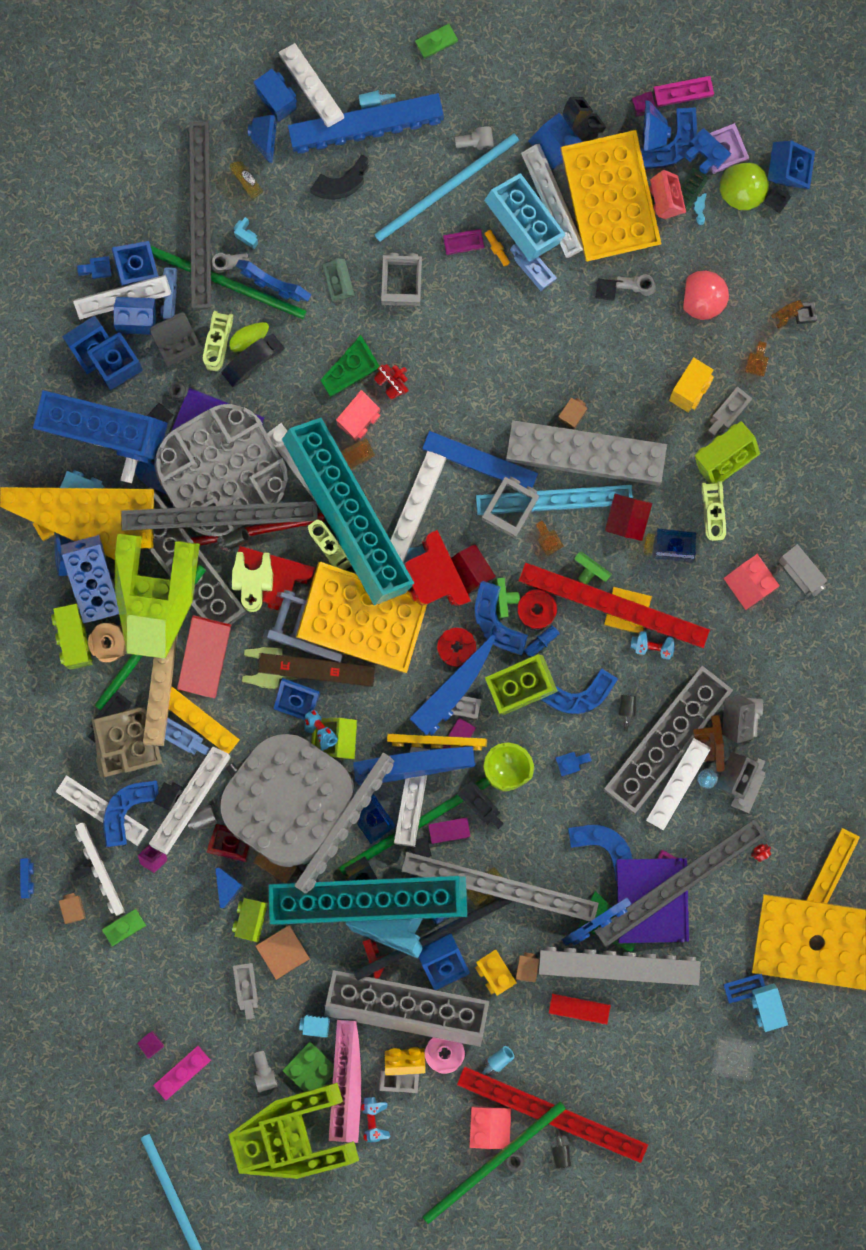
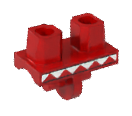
[374,364,409,399]

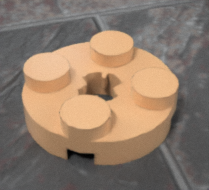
[88,623,126,662]

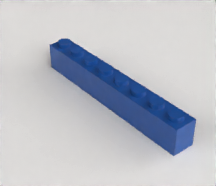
[288,93,444,153]

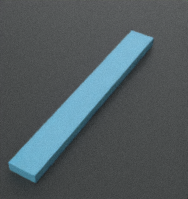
[476,485,633,515]

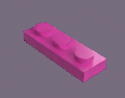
[653,76,714,107]
[153,1046,211,1100]

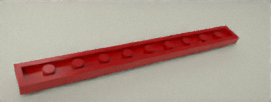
[519,562,710,649]
[457,1066,648,1163]

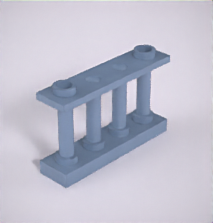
[263,590,342,662]

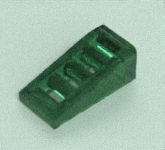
[681,168,709,213]

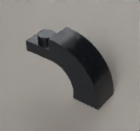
[563,97,606,138]
[310,154,369,200]
[221,334,285,387]

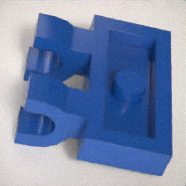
[685,128,732,175]

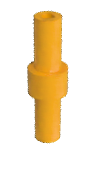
[484,230,510,267]

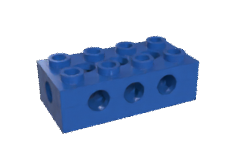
[61,535,119,624]

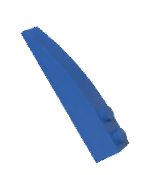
[409,635,496,736]
[353,747,475,786]

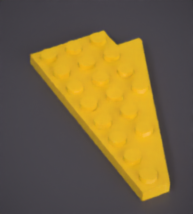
[0,487,154,560]

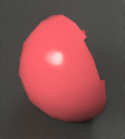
[683,270,729,320]

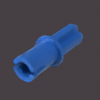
[524,625,560,658]

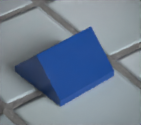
[112,241,159,286]
[273,678,321,720]
[216,868,244,909]

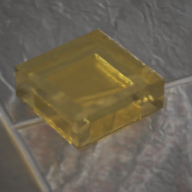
[643,533,655,556]

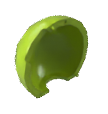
[719,163,769,210]
[484,742,534,792]

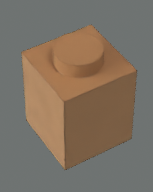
[558,398,588,430]
[59,893,86,924]
[516,952,539,982]

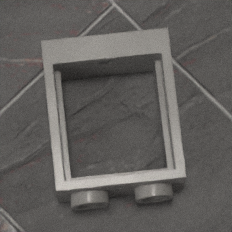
[381,253,422,306]
[482,477,539,539]
[779,544,827,597]

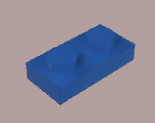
[20,858,35,899]

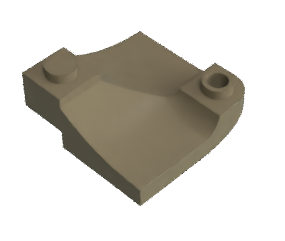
[92,707,162,777]

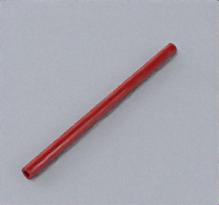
[191,513,325,546]

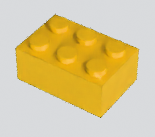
[669,357,714,413]

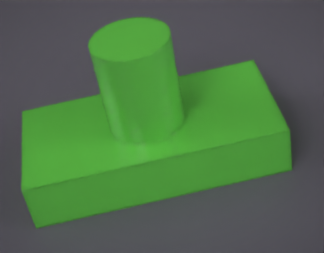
[415,24,458,59]
[575,551,612,585]
[492,578,520,620]
[102,909,147,946]

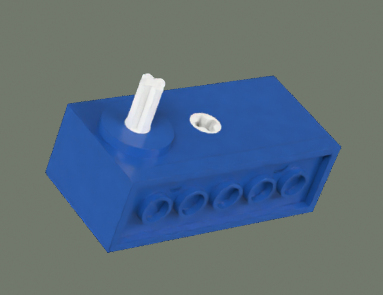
[33,390,168,483]

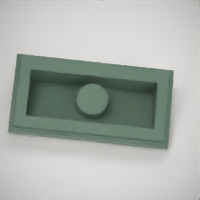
[323,258,355,301]

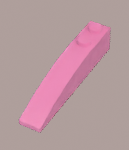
[329,1020,361,1143]

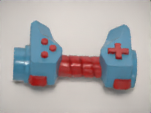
[630,631,675,660]
[304,710,338,751]
[361,1097,390,1142]

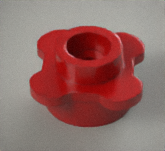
[751,844,771,862]

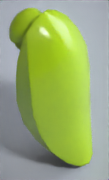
[229,322,269,352]

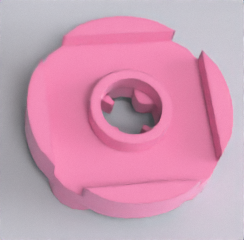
[425,1037,465,1074]

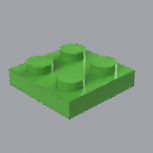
[283,1042,334,1092]

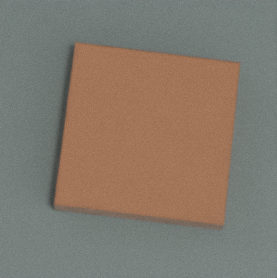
[256,925,310,980]

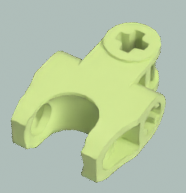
[203,311,233,372]
[702,481,726,541]
[308,520,352,570]
[232,552,273,612]
[242,647,297,689]

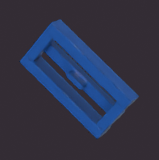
[723,974,765,1003]

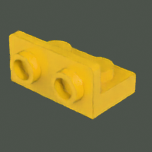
[475,950,517,996]

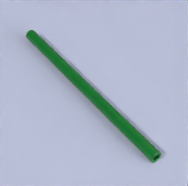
[150,245,307,319]
[95,564,206,710]
[339,777,491,875]
[422,1101,566,1224]

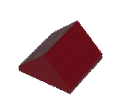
[605,493,652,541]
[451,544,496,595]
[207,824,251,863]

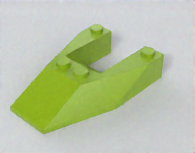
[115,534,200,659]
[228,1083,359,1179]

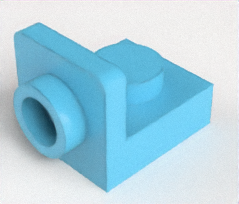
[234,217,258,249]

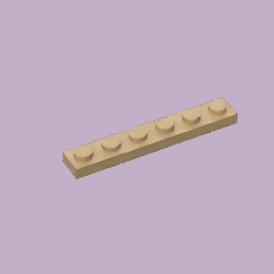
[143,634,178,746]

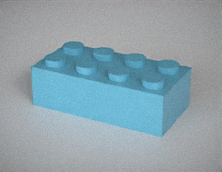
[484,173,566,262]

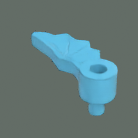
[694,193,706,225]

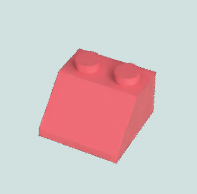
[650,170,686,219]
[336,390,381,441]
[723,554,780,610]
[470,1106,511,1149]

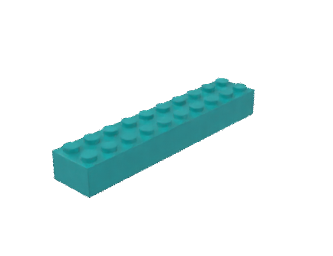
[281,418,414,606]
[269,876,467,925]

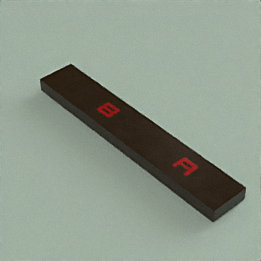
[257,653,375,687]

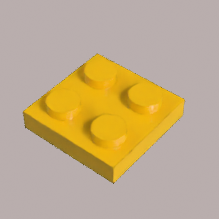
[604,587,652,634]
[385,1047,425,1075]

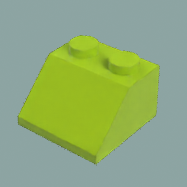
[311,718,357,759]
[232,898,268,942]

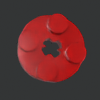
[518,590,557,629]
[437,628,476,667]

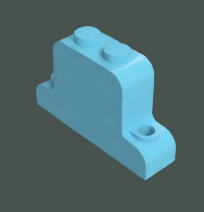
[346,919,422,958]

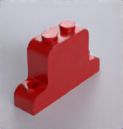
[404,530,471,606]
[238,546,316,611]

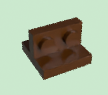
[693,715,724,772]

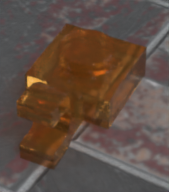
[771,300,804,329]
[745,341,769,377]
[535,520,564,556]

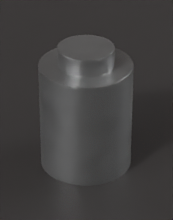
[187,805,217,831]

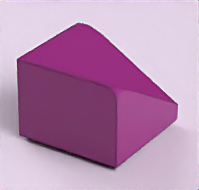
[632,91,655,117]
[138,844,167,873]
[137,1031,165,1059]

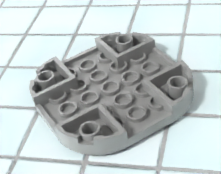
[155,404,288,536]
[221,734,355,867]

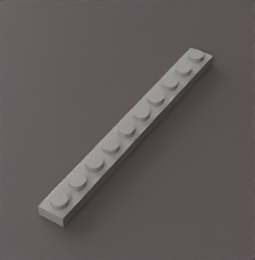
[402,852,599,921]

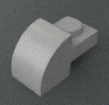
[379,1070,419,1093]

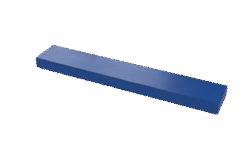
[422,431,538,488]

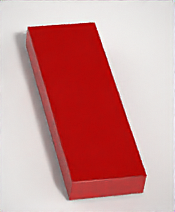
[549,994,611,1025]

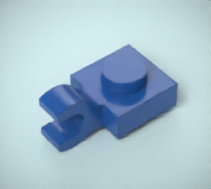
[77,256,112,279]
[556,752,592,776]

